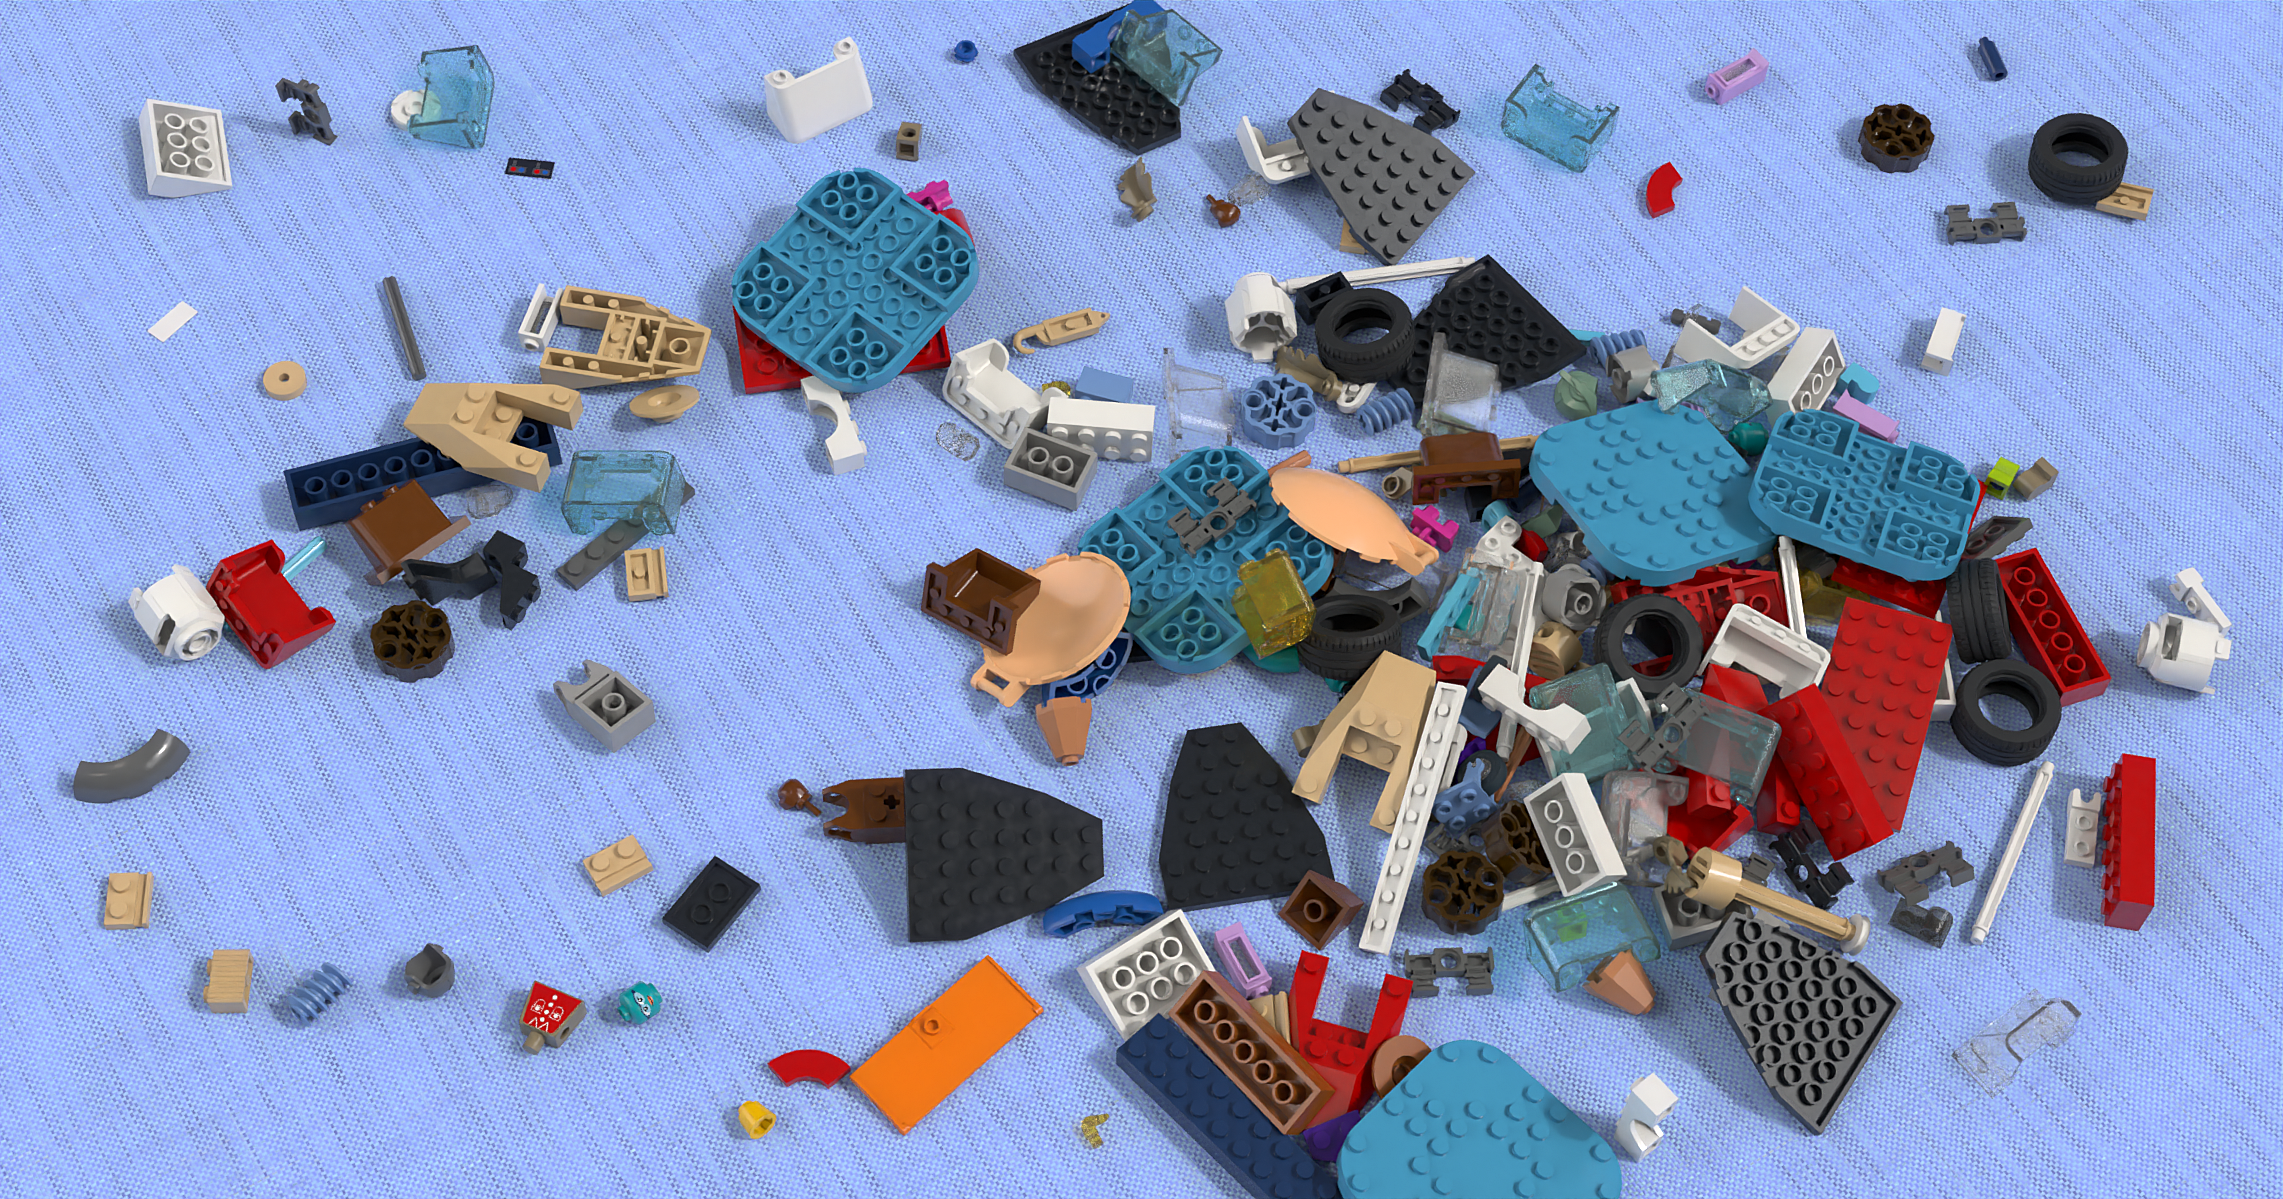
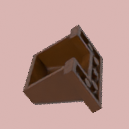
[1411,432,1521,505]
[344,479,471,585]
[921,548,1041,656]

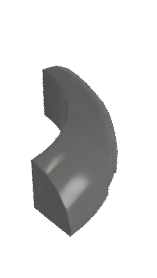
[1318,576,1430,623]
[73,729,191,804]

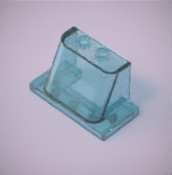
[1110,9,1223,107]

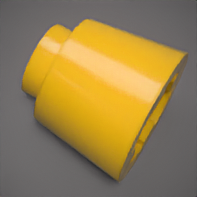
[738,1100,776,1139]

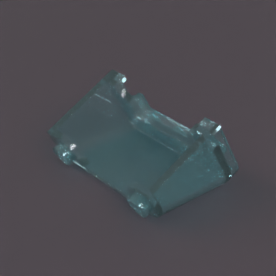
[407,45,495,149]
[1529,662,1640,788]
[1651,688,1782,807]
[1523,881,1661,993]

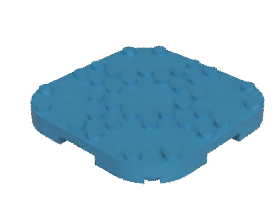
[731,167,980,393]
[1529,399,1780,586]
[1748,409,1980,582]
[1077,445,1334,674]
[1336,1040,1622,1199]

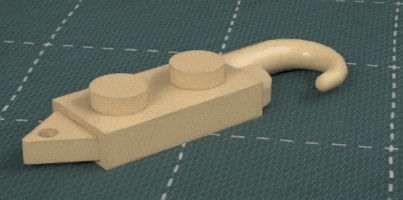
[1013,307,1110,354]

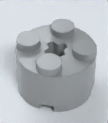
[1605,345,1660,403]
[1541,569,1606,631]

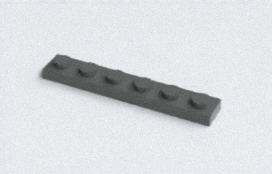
[557,474,695,592]

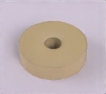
[263,361,307,401]

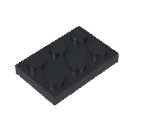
[662,856,761,953]

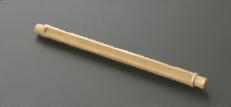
[1338,434,1540,474]

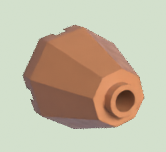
[1035,696,1092,766]
[1582,943,1656,1015]

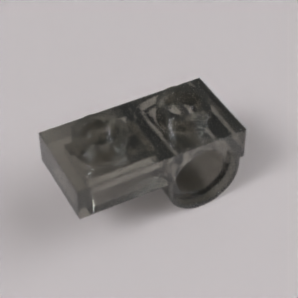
[1888,897,1953,949]

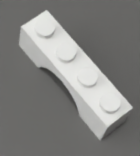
[801,376,867,476]
[1478,664,1591,755]
[1614,1073,1679,1163]

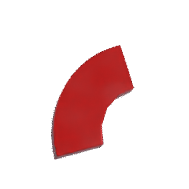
[1645,161,1683,219]
[1512,528,1549,563]
[768,1049,851,1089]

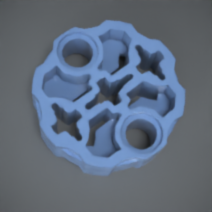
[1240,373,1317,450]

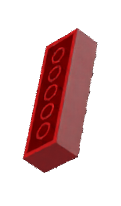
[1995,547,2112,707]
[1757,683,1894,862]
[2101,753,2156,931]

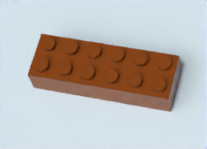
[1168,970,1336,1135]

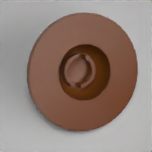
[1372,1035,1432,1100]

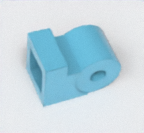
[1834,362,1880,404]
[1480,500,1515,534]

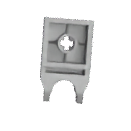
[553,659,656,753]

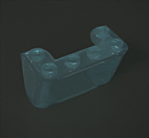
[1650,359,1774,435]

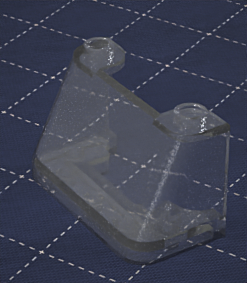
[1600,770,1689,888]

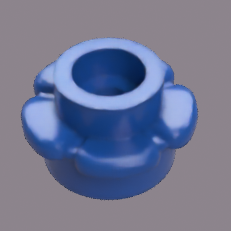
[954,40,978,63]

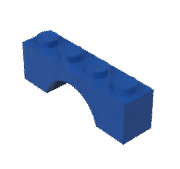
[1072,0,1166,73]

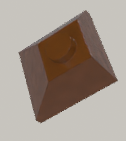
[1278,870,1364,951]

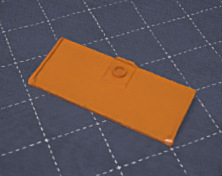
[849,955,1044,1136]

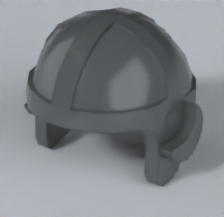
[404,943,455,998]

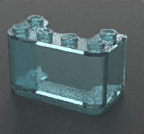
[1501,63,1621,173]
[560,450,686,536]

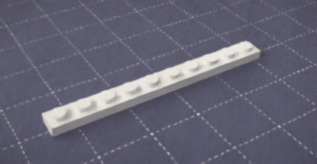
[1358,682,1467,956]

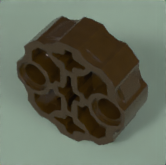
[1858,103,1935,174]
[370,600,455,683]
[1481,800,1553,886]
[1421,850,1505,936]

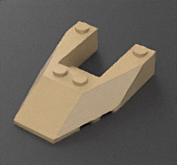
[539,285,712,389]
[403,383,583,493]
[1292,650,1436,834]

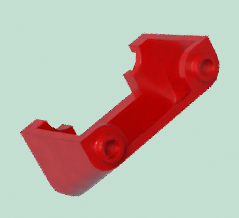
[206,539,336,669]
[1621,740,1755,861]

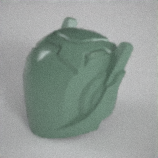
[1554,370,1598,421]

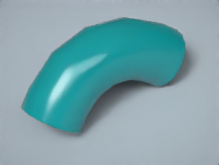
[1242,633,1300,673]

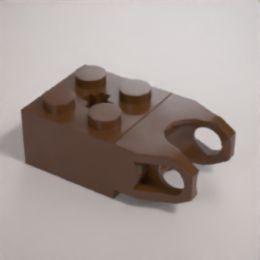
[822,777,905,844]

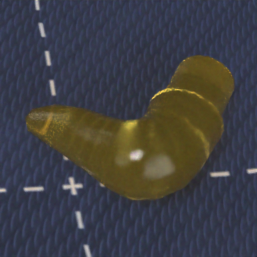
[1042,381,1071,397]
[1081,1114,1109,1149]

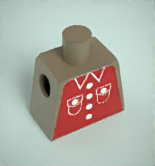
[519,980,587,1055]

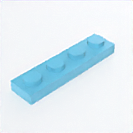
[1416,560,1484,662]

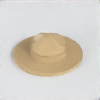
[629,385,700,423]

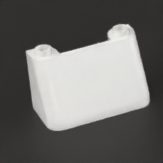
[764,36,873,144]
[942,338,1069,449]

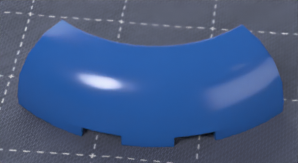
[1042,632,1134,707]
[1043,890,1164,939]

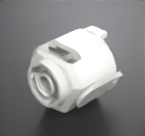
[1225,272,1297,363]
[128,564,225,660]
[2136,612,2232,695]

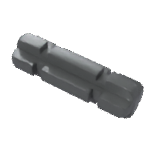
[1670,308,1721,335]

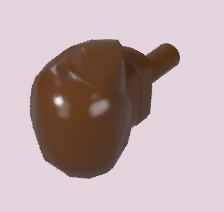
[1206,194,1241,227]
[777,779,822,817]

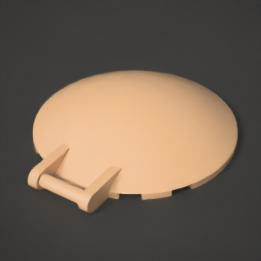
[1269,467,1439,576]
[970,552,1131,707]

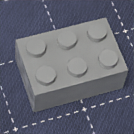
[1004,427,1098,511]
[1651,885,1754,952]

